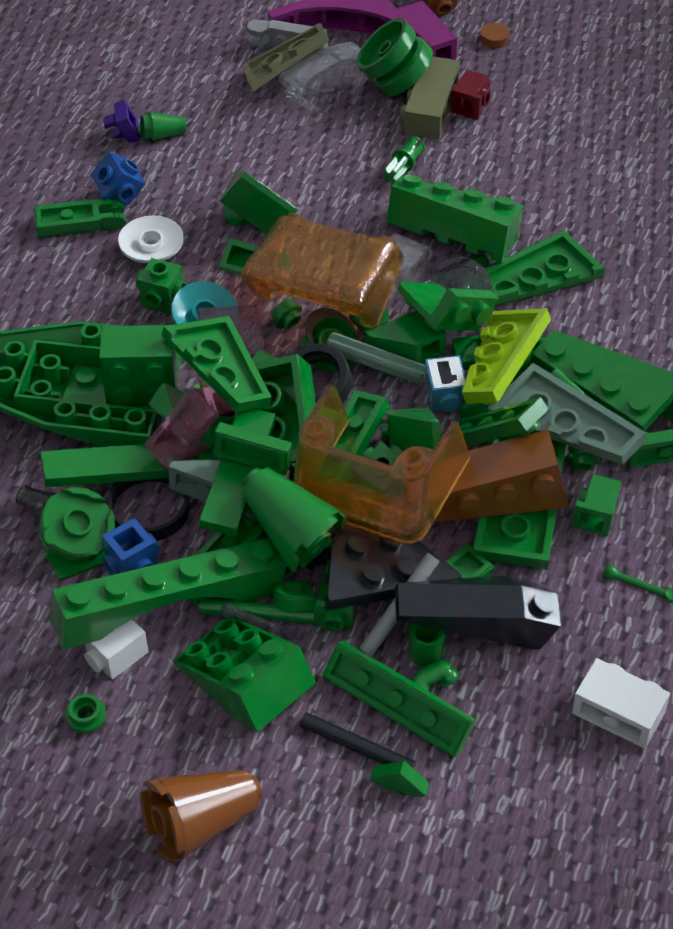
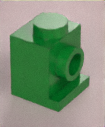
[572,474,622,536]

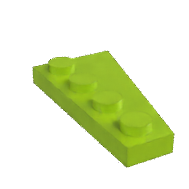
[462,308,551,405]

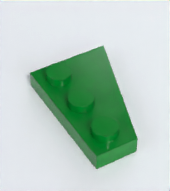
[161,316,272,413]

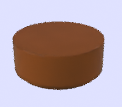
[480,23,510,48]

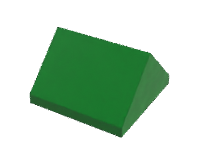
[220,167,298,236]

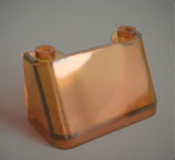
[241,213,404,328]

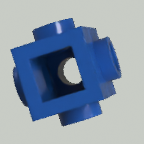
[90,151,145,206]
[102,518,160,575]

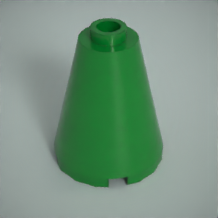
[242,467,347,573]

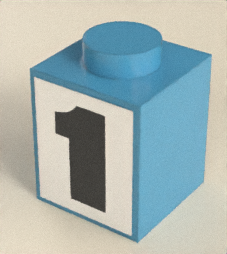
[424,355,466,412]

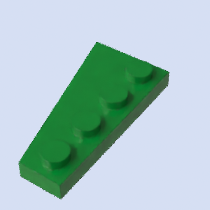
[458,230,605,306]
[531,330,673,432]

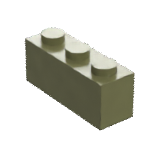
[400,56,460,139]

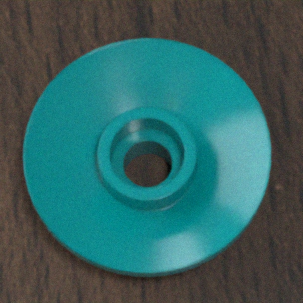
[171,281,239,327]

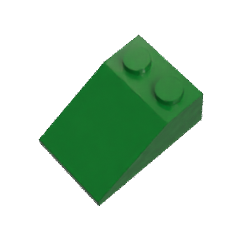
[235,354,315,464]

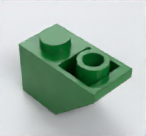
[366,310,446,364]

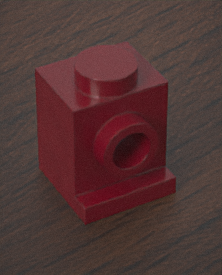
[451,69,491,121]

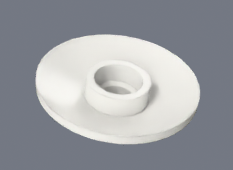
[118,215,184,263]

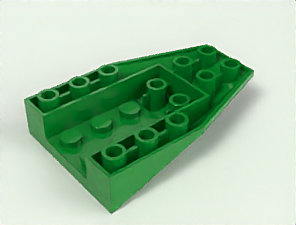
[0,321,183,447]

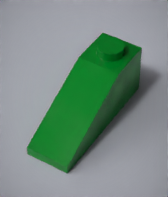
[380,408,441,460]

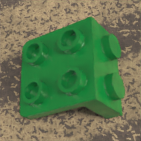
[397,282,499,332]

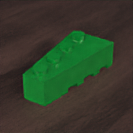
[386,175,524,263]

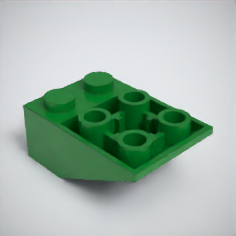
[173,616,316,732]

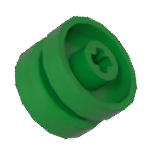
[356,18,433,97]

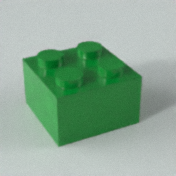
[99,325,179,406]

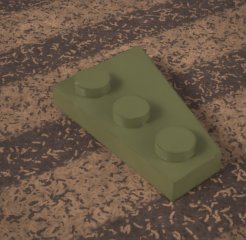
[243,23,330,91]

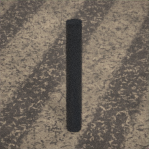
[300,712,416,768]

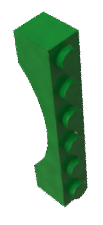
[49,537,286,650]

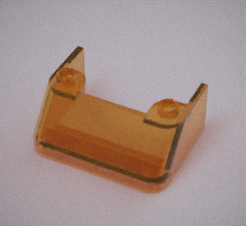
[294,384,471,543]

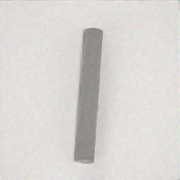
[359,553,440,657]

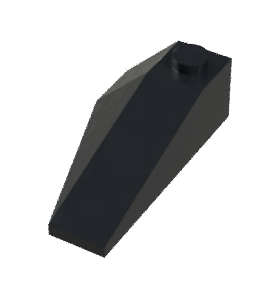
[395,575,561,649]

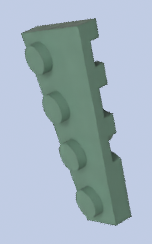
[487,363,646,465]

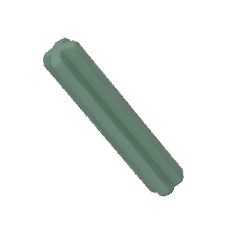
[327,332,425,384]

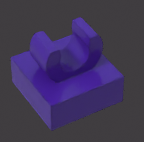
[103,99,140,143]

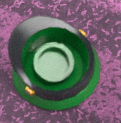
[301,307,359,371]

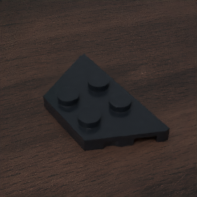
[324,526,462,611]

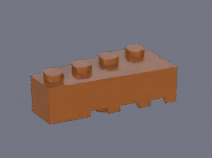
[403,430,569,524]

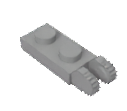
[246,19,328,57]

